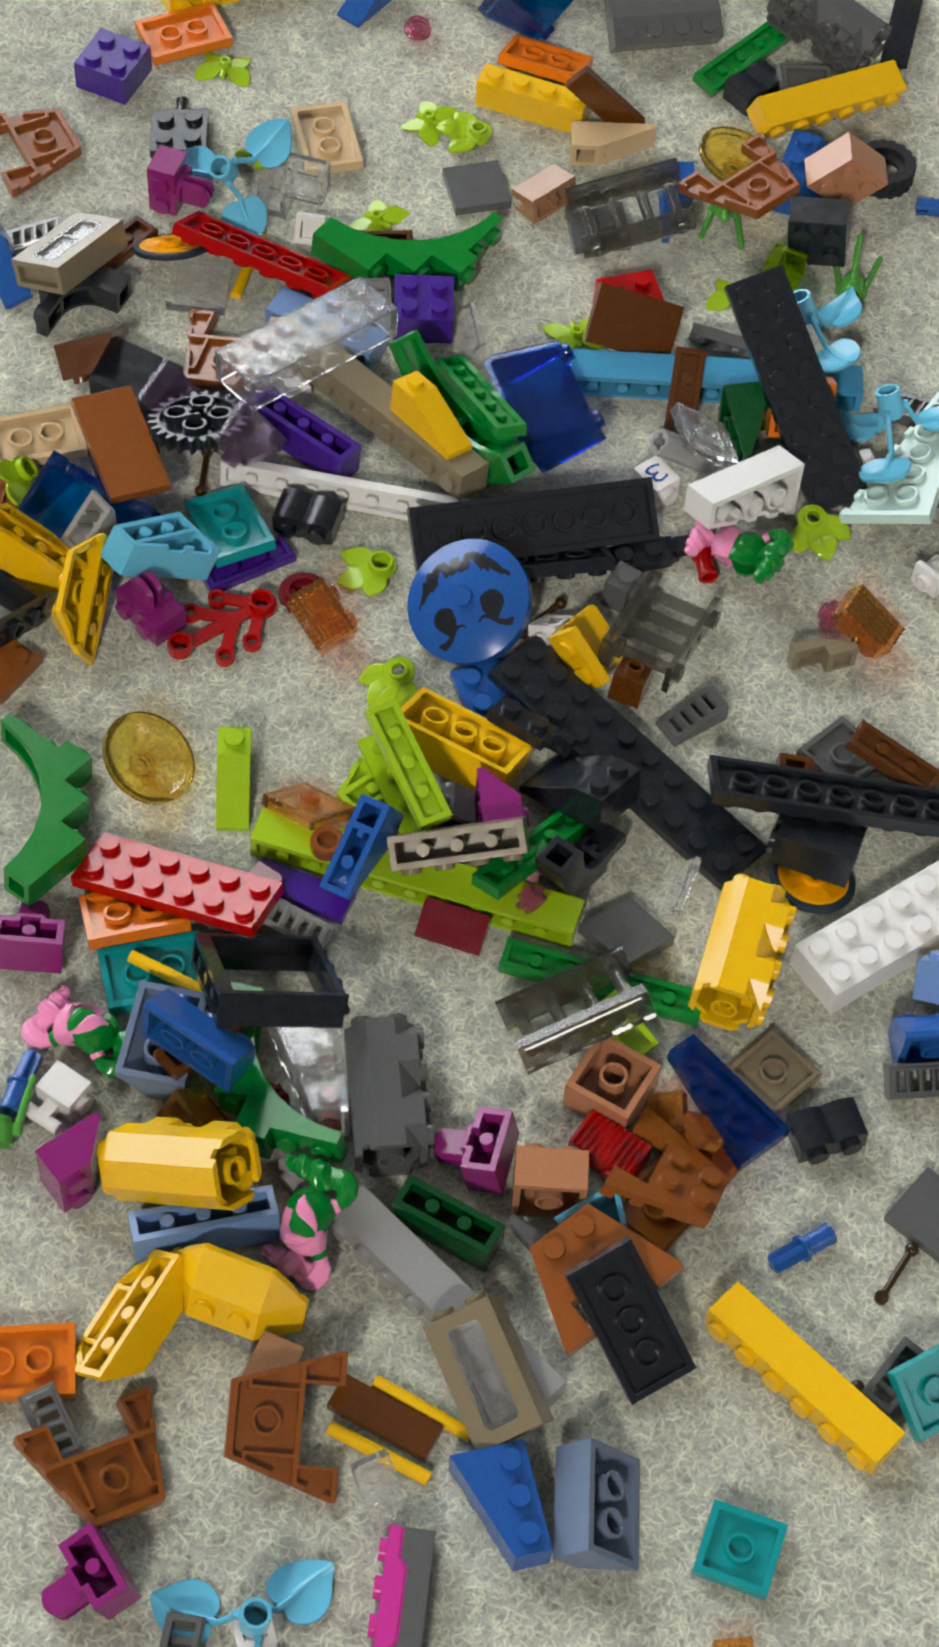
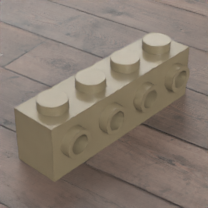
[387,816,531,875]

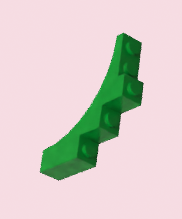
[311,212,503,291]
[388,330,536,484]
[1,713,92,907]
[215,981,347,1164]

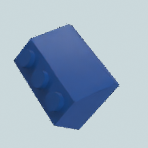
[772,129,828,215]
[141,988,256,1094]
[888,1013,939,1063]

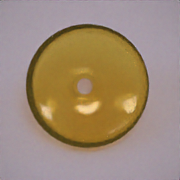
[699,126,754,182]
[102,711,195,805]

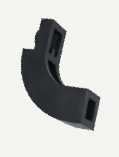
[33,267,132,337]
[535,824,626,894]

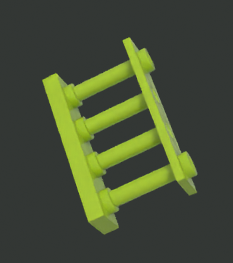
[356,699,453,833]

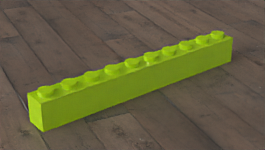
[250,806,585,949]

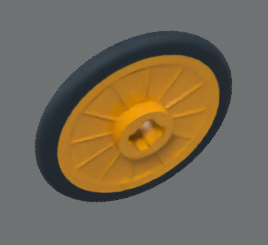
[133,234,207,261]
[769,863,856,914]

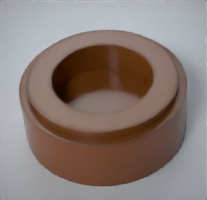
[310,826,343,861]

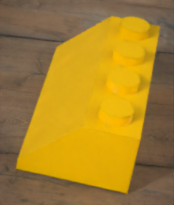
[475,63,593,133]
[401,687,534,791]

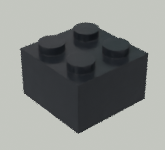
[787,196,850,267]

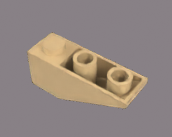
[570,121,656,166]

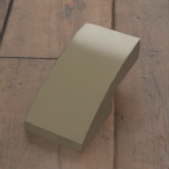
[786,639,859,673]

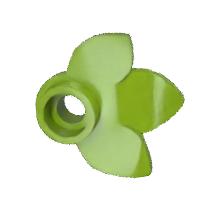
[436,112,492,153]
[0,456,44,507]
[791,504,851,561]
[338,547,397,597]
[358,656,418,708]

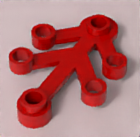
[167,589,277,667]

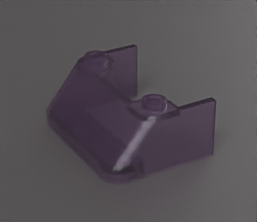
[137,358,288,469]

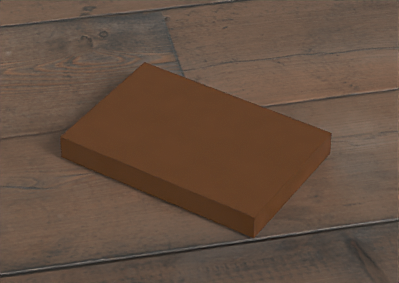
[582,282,685,354]

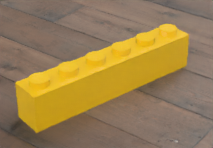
[746,59,908,140]
[704,1281,906,1475]

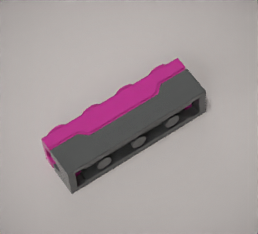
[367,1525,436,1647]

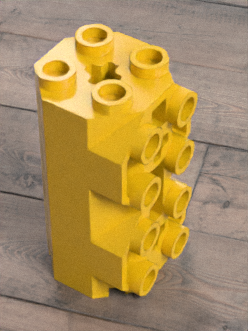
[688,874,797,1031]
[96,1117,262,1211]

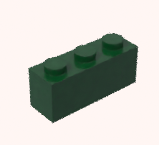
[391,1174,505,1272]

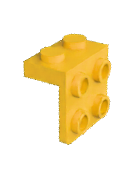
[548,605,625,688]

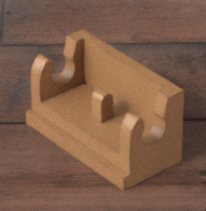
[512,163,577,225]

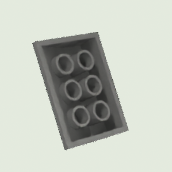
[604,0,723,53]

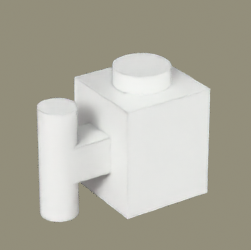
[25,1060,94,1135]

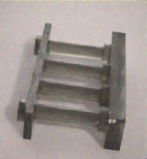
[565,158,696,259]
[598,569,721,693]
[495,945,657,1075]

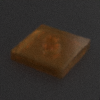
[261,782,355,831]

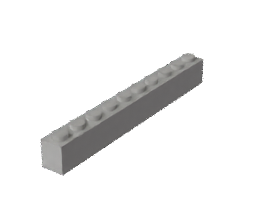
[278,1153,567,1415]

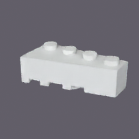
[684,445,805,530]

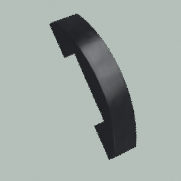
[880,0,923,69]

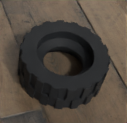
[867,139,917,199]

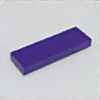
[202,534,296,592]
[261,857,356,925]

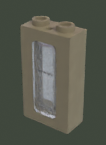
[11,211,128,295]
[423,1291,554,1450]

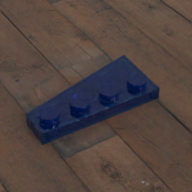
[667,1034,791,1172]

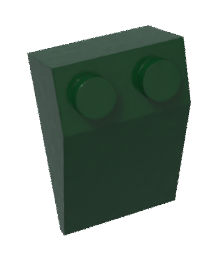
[717,381,769,466]

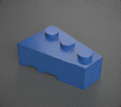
[448,1439,553,1571]

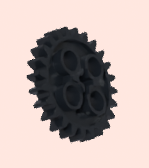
[148,390,250,455]

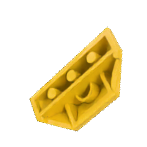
[0,503,69,592]
[52,533,114,665]
[171,1243,310,1341]
[75,1249,184,1382]

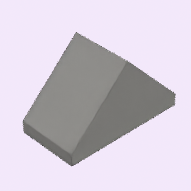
[61,490,117,549]

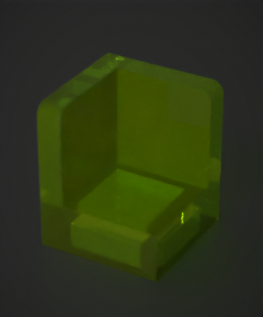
[763,243,808,292]

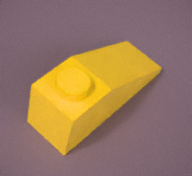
[390,371,472,460]

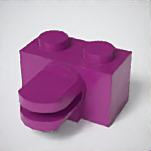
[147,145,215,216]
[115,569,187,646]
[0,900,66,974]
[433,1106,520,1194]
[41,1522,142,1621]

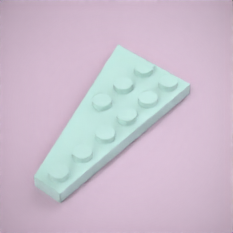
[839,391,939,524]

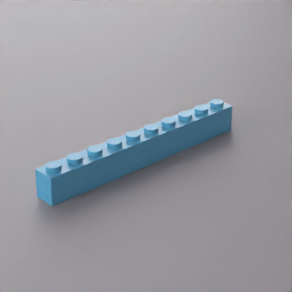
[561,348,864,412]

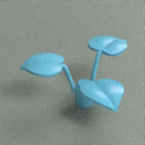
[184,118,292,237]
[738,286,863,373]
[841,384,939,483]
[150,1559,335,1647]

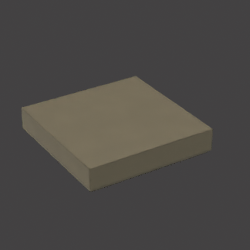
[723,1028,822,1120]

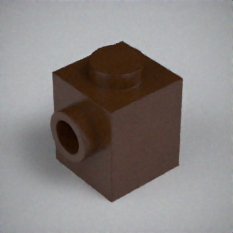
[607,652,656,709]

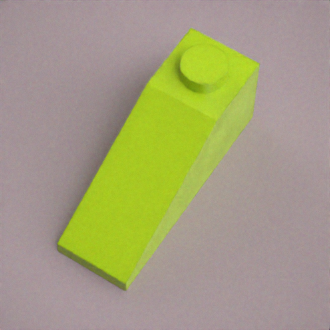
[216,726,252,831]

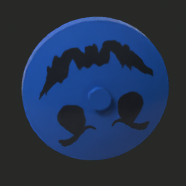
[407,539,533,666]

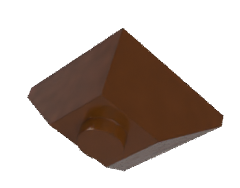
[54,327,129,384]

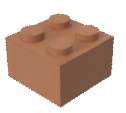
[804,132,888,207]
[562,1032,662,1131]
[510,1143,589,1218]

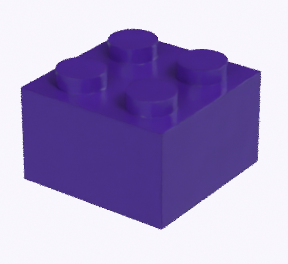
[74,28,152,105]
[393,274,454,344]

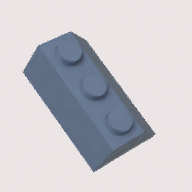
[114,980,209,1105]
[553,1437,640,1571]

